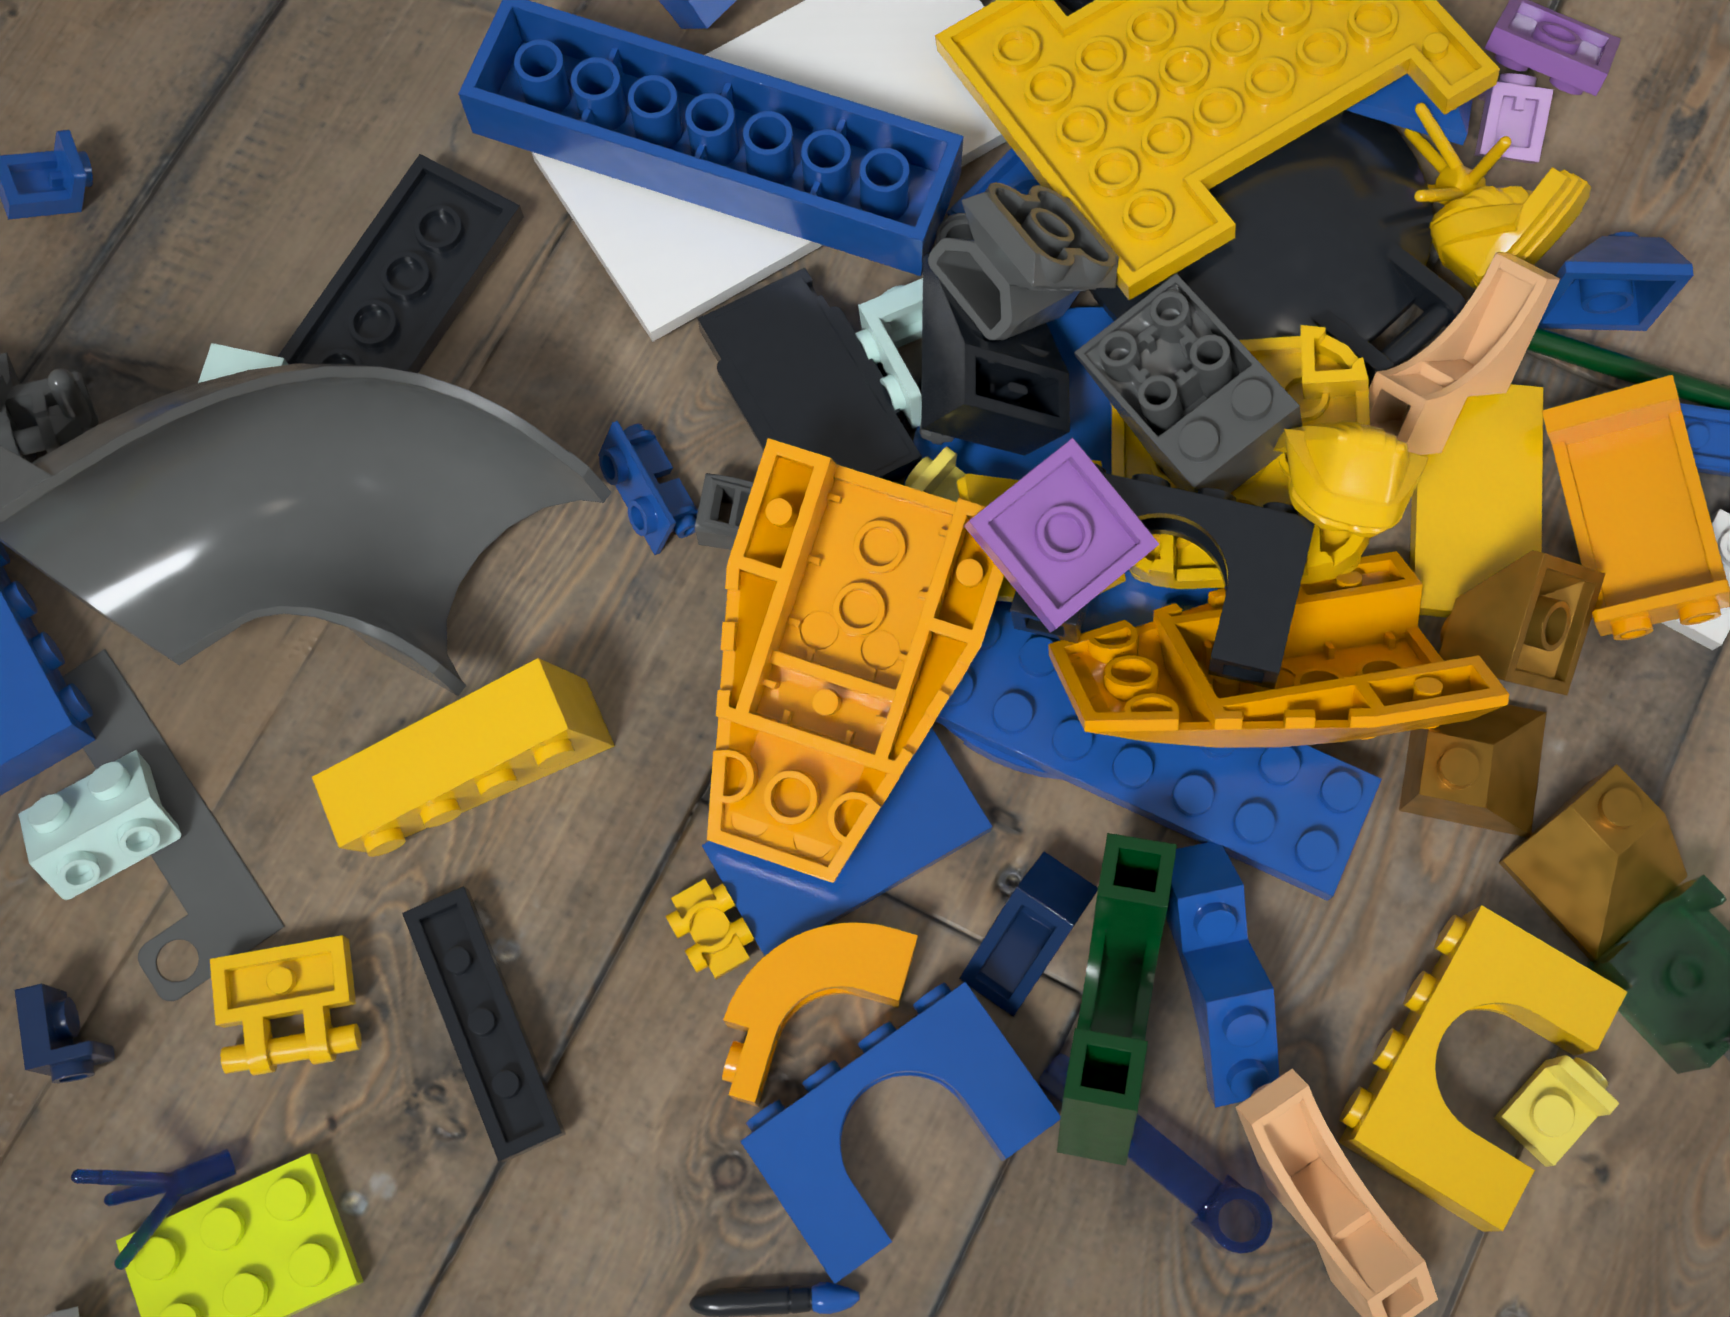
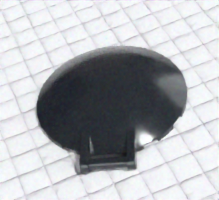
[1089,109,1467,387]

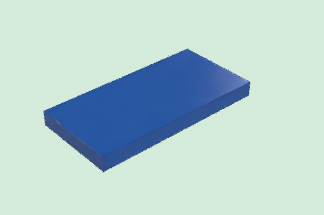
[702,727,992,956]

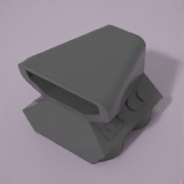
[928,182,1119,340]

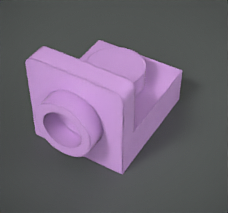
[1474,73,1554,164]

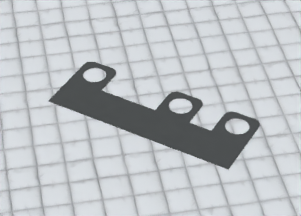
[62,649,285,1001]

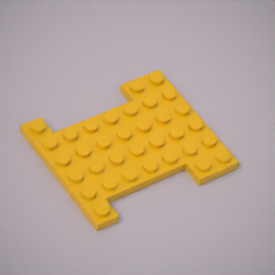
[935,0,1500,300]

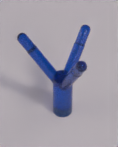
[71,1148,237,1270]

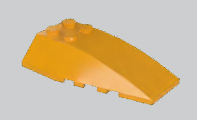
[707,438,1005,883]
[1048,551,1509,748]

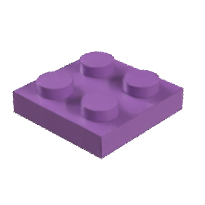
[1484,0,1621,96]
[964,438,1159,633]

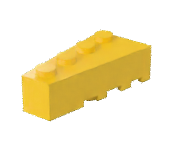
[312,658,615,857]

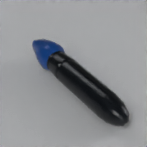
[689,1282,860,1317]

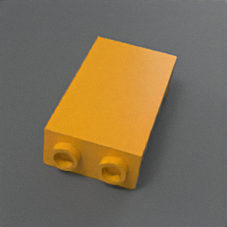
[1542,375,1730,640]

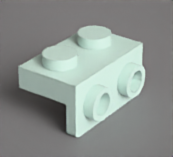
[18,750,181,900]

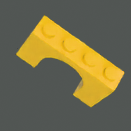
[1339,905,1628,1232]

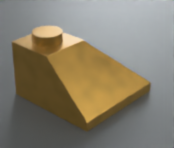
[1439,550,1605,696]
[1399,704,1547,837]
[1499,764,1688,962]

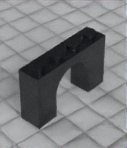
[1010,463,1315,689]

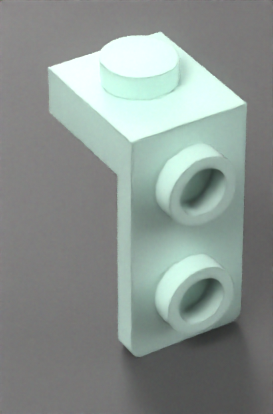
[855,278,923,429]

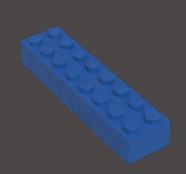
[458,0,964,276]

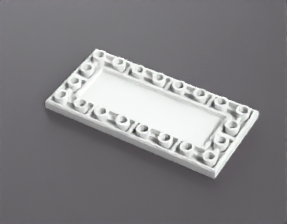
[532,0,1006,342]

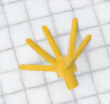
[1404,103,1512,206]

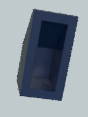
[959,851,1098,1017]

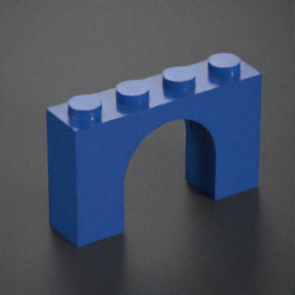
[0,542,96,796]
[740,982,1061,1284]

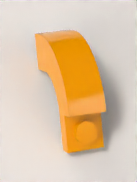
[722,922,918,1107]

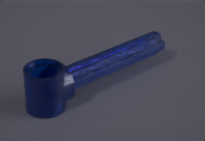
[1039,1053,1272,1254]

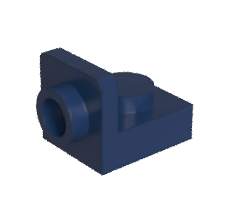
[15,983,115,1083]

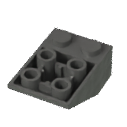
[1075,274,1302,493]

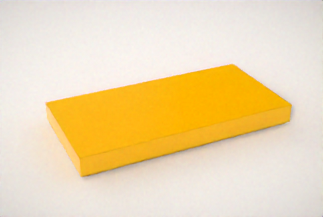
[1410,384,1543,618]

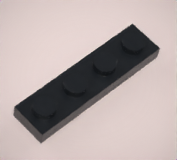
[402,886,566,1163]

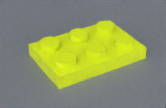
[116,1153,364,1317]

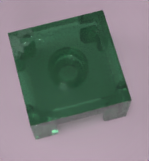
[1587,874,1730,1074]

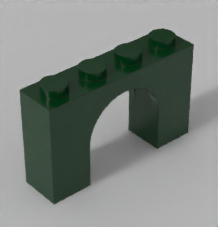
[1057,833,1177,1166]

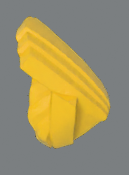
[1429,167,1591,290]
[1273,421,1428,538]

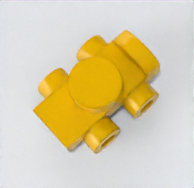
[665,879,755,979]

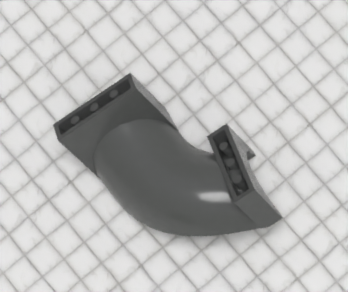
[0,363,611,696]

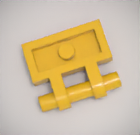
[210,935,362,1076]

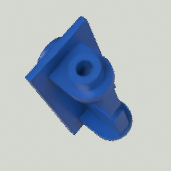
[598,421,698,555]

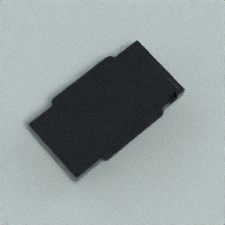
[697,268,922,482]

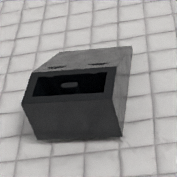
[921,252,1070,456]

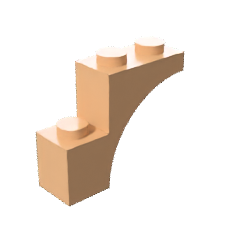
[1369,253,1560,455]
[1235,1068,1438,1317]

